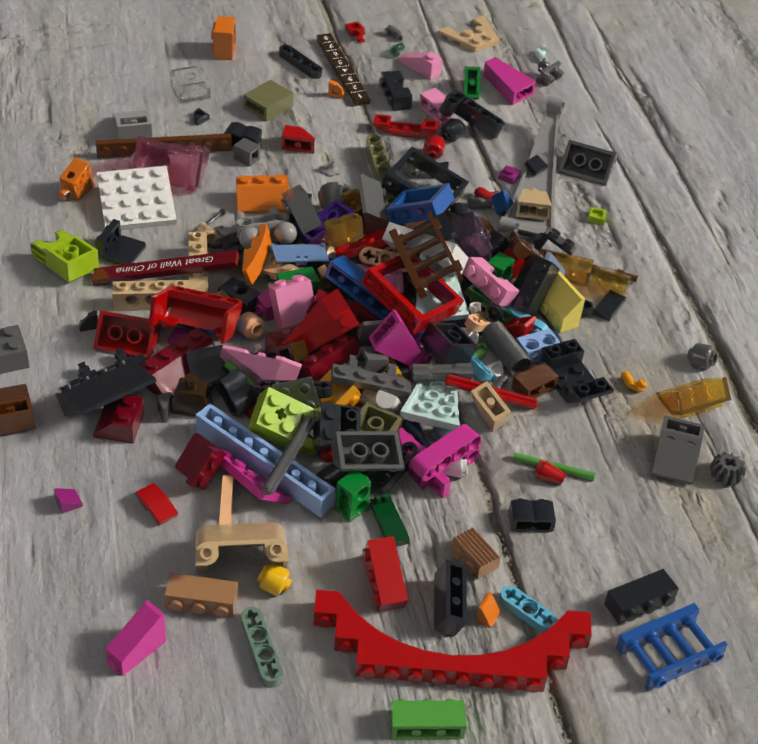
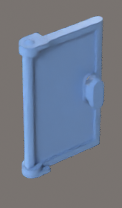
[269,243,329,265]

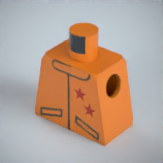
[58,157,95,200]

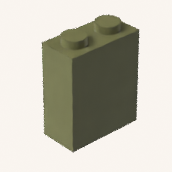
[243,80,293,121]

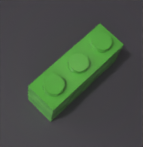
[390,699,467,740]

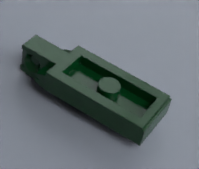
[464,284,514,324]

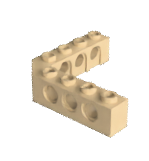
[112,231,209,311]

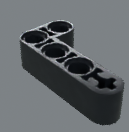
[439,90,505,138]

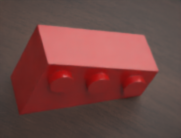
[362,536,408,612]

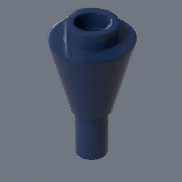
[402,419,431,448]

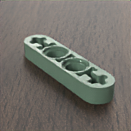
[241,607,282,688]

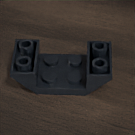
[541,339,614,403]

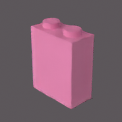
[268,275,314,333]

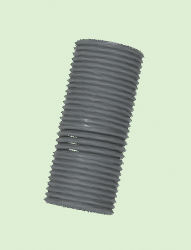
[482,322,531,376]

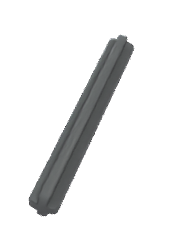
[262,416,316,495]

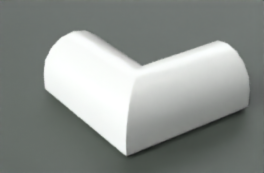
[360,390,403,415]

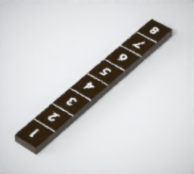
[316,33,370,106]

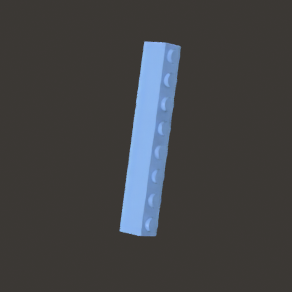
[196,404,335,518]

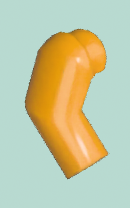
[621,371,647,392]

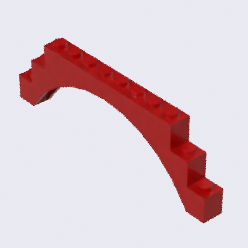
[313,589,592,693]

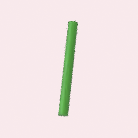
[513,452,595,481]

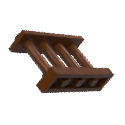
[389,212,463,299]

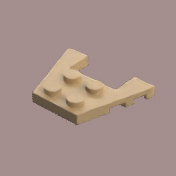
[438,15,499,52]

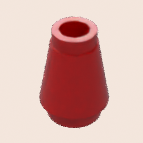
[534,460,566,485]

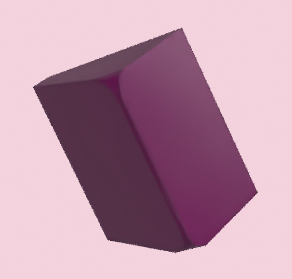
[53,488,83,513]

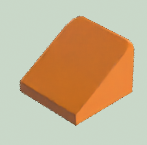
[476,592,500,628]

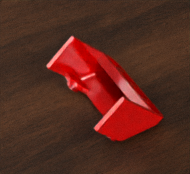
[148,286,243,344]

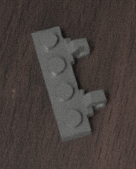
[331,355,411,399]

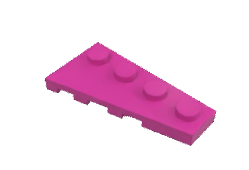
[220,449,292,504]

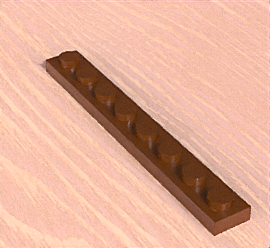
[96,133,232,158]

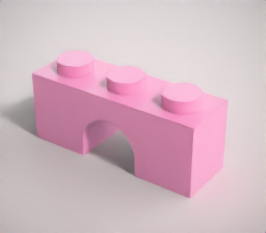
[462,257,519,306]

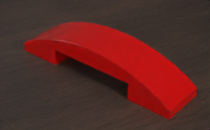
[373,114,439,138]

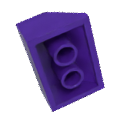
[296,200,362,248]

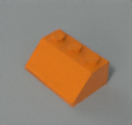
[236,174,289,214]

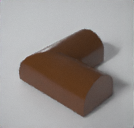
[508,231,542,260]

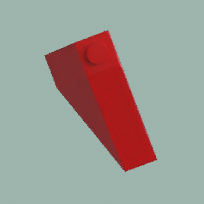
[280,288,359,353]

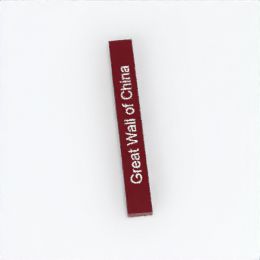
[92,250,239,285]

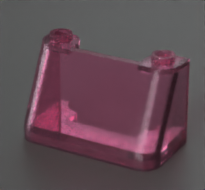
[132,136,210,192]

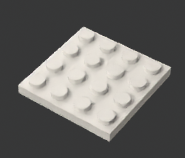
[97,166,177,230]

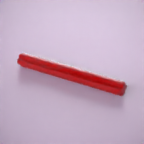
[444,374,538,410]

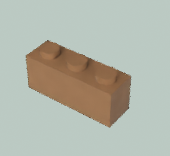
[164,573,238,618]

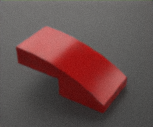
[135,483,178,526]

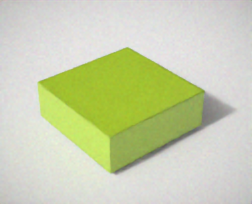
[587,207,607,225]

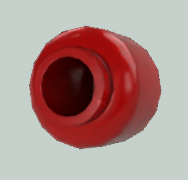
[423,135,445,160]

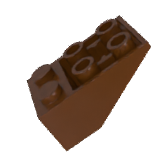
[0,384,36,435]

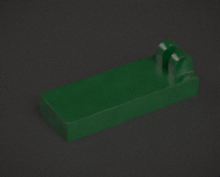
[369,492,410,547]

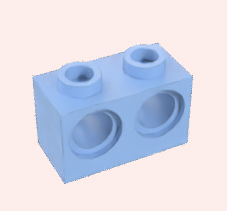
[516,328,560,365]

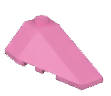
[220,345,302,381]

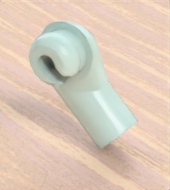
[535,44,548,61]

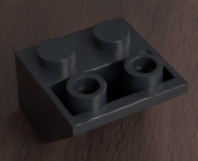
[312,402,361,451]

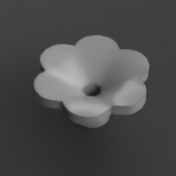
[322,160,342,177]

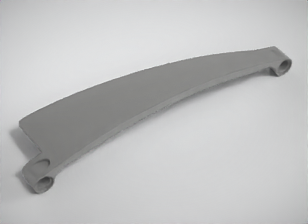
[498,96,565,235]

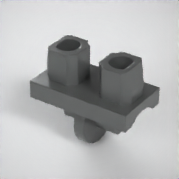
[535,60,564,86]

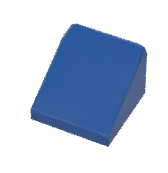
[491,189,514,214]

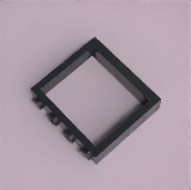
[381,147,469,210]

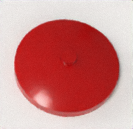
[333,228,389,259]

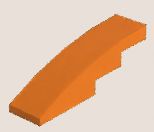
[242,224,272,286]

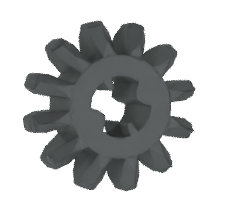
[710,452,746,486]

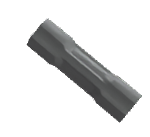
[411,363,473,382]

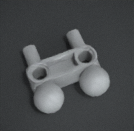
[234,207,297,249]

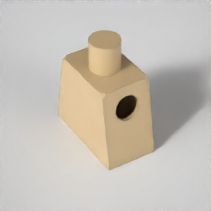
[516,188,551,221]

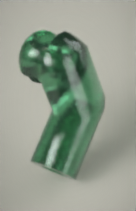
[390,42,405,58]

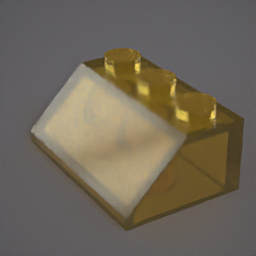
[656,377,732,418]

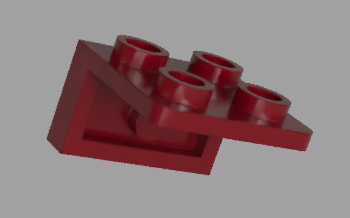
[175,433,226,490]

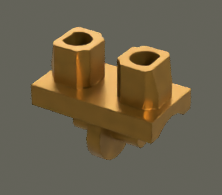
[342,188,365,220]

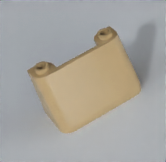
[195,522,289,572]

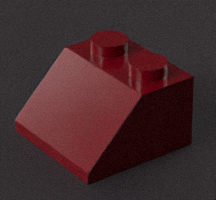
[93,395,144,444]

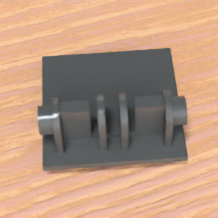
[272,376,321,409]

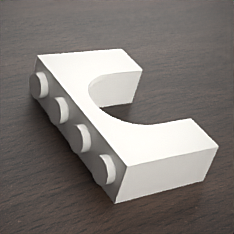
[382,222,468,275]

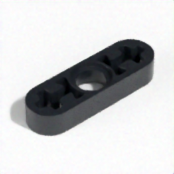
[371,442,420,494]

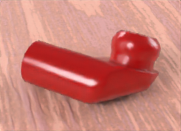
[474,187,499,200]

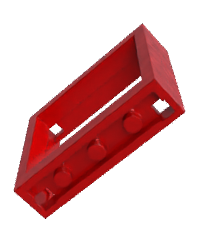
[361,255,464,335]

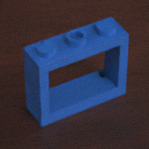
[386,183,455,224]

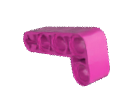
[408,424,482,481]

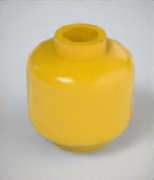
[257,562,292,596]

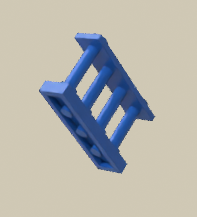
[616,603,728,691]

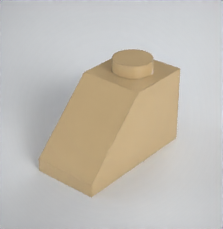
[471,381,511,431]

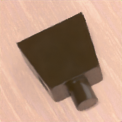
[171,373,213,417]

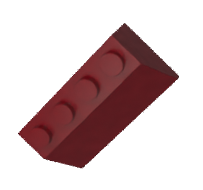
[139,327,216,398]

